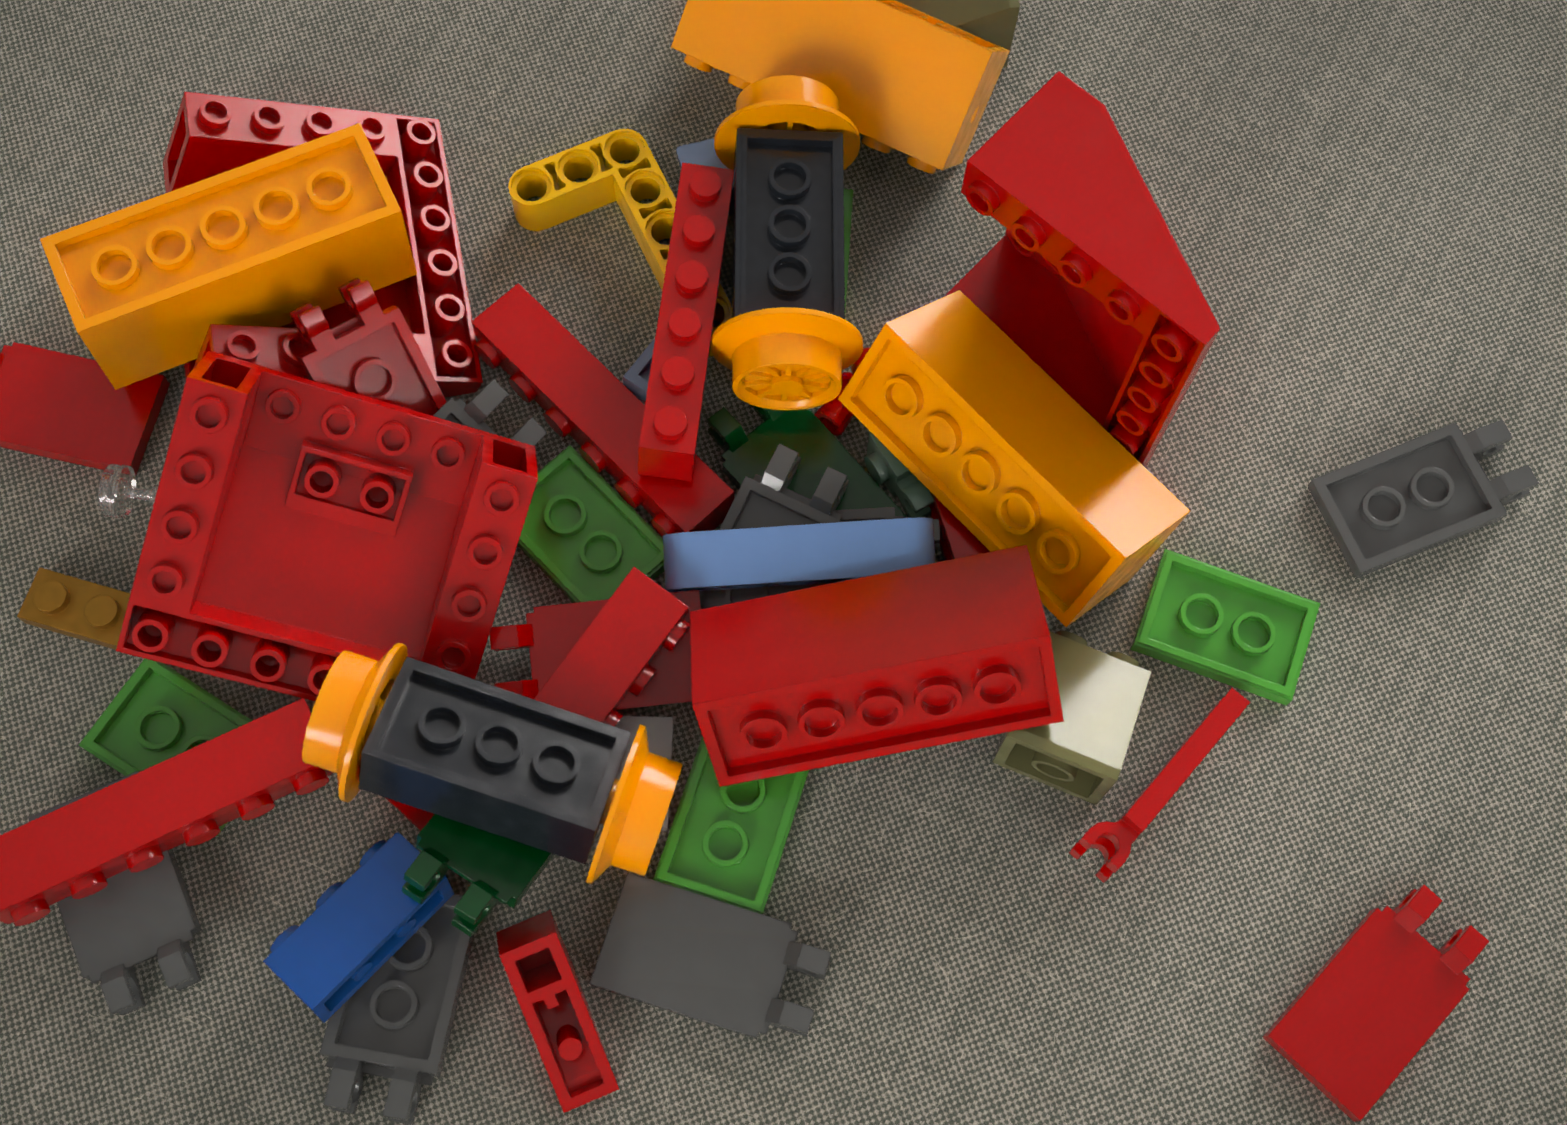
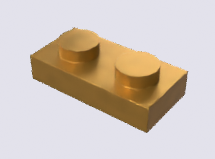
[17,567,130,650]

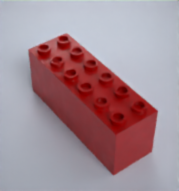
[690,545,1064,787]

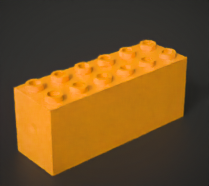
[671,0,1010,174]
[40,123,417,390]
[838,290,1190,627]

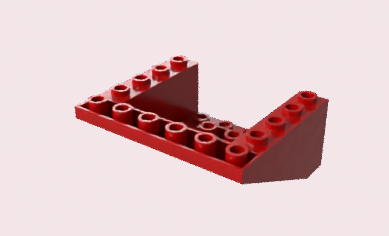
[944,71,1221,468]
[163,91,483,398]
[116,350,538,702]

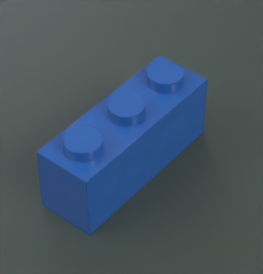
[263,831,454,1023]

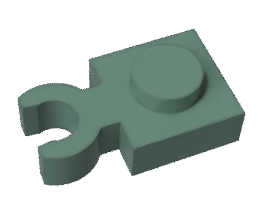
[864,433,934,518]

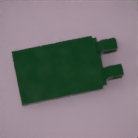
[707,405,906,518]
[402,814,555,937]

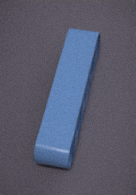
[663,517,936,592]

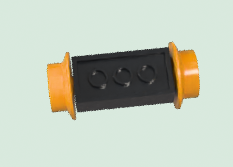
[711,75,863,411]
[302,643,683,884]

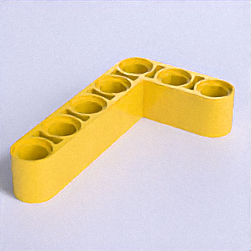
[508,128,732,356]

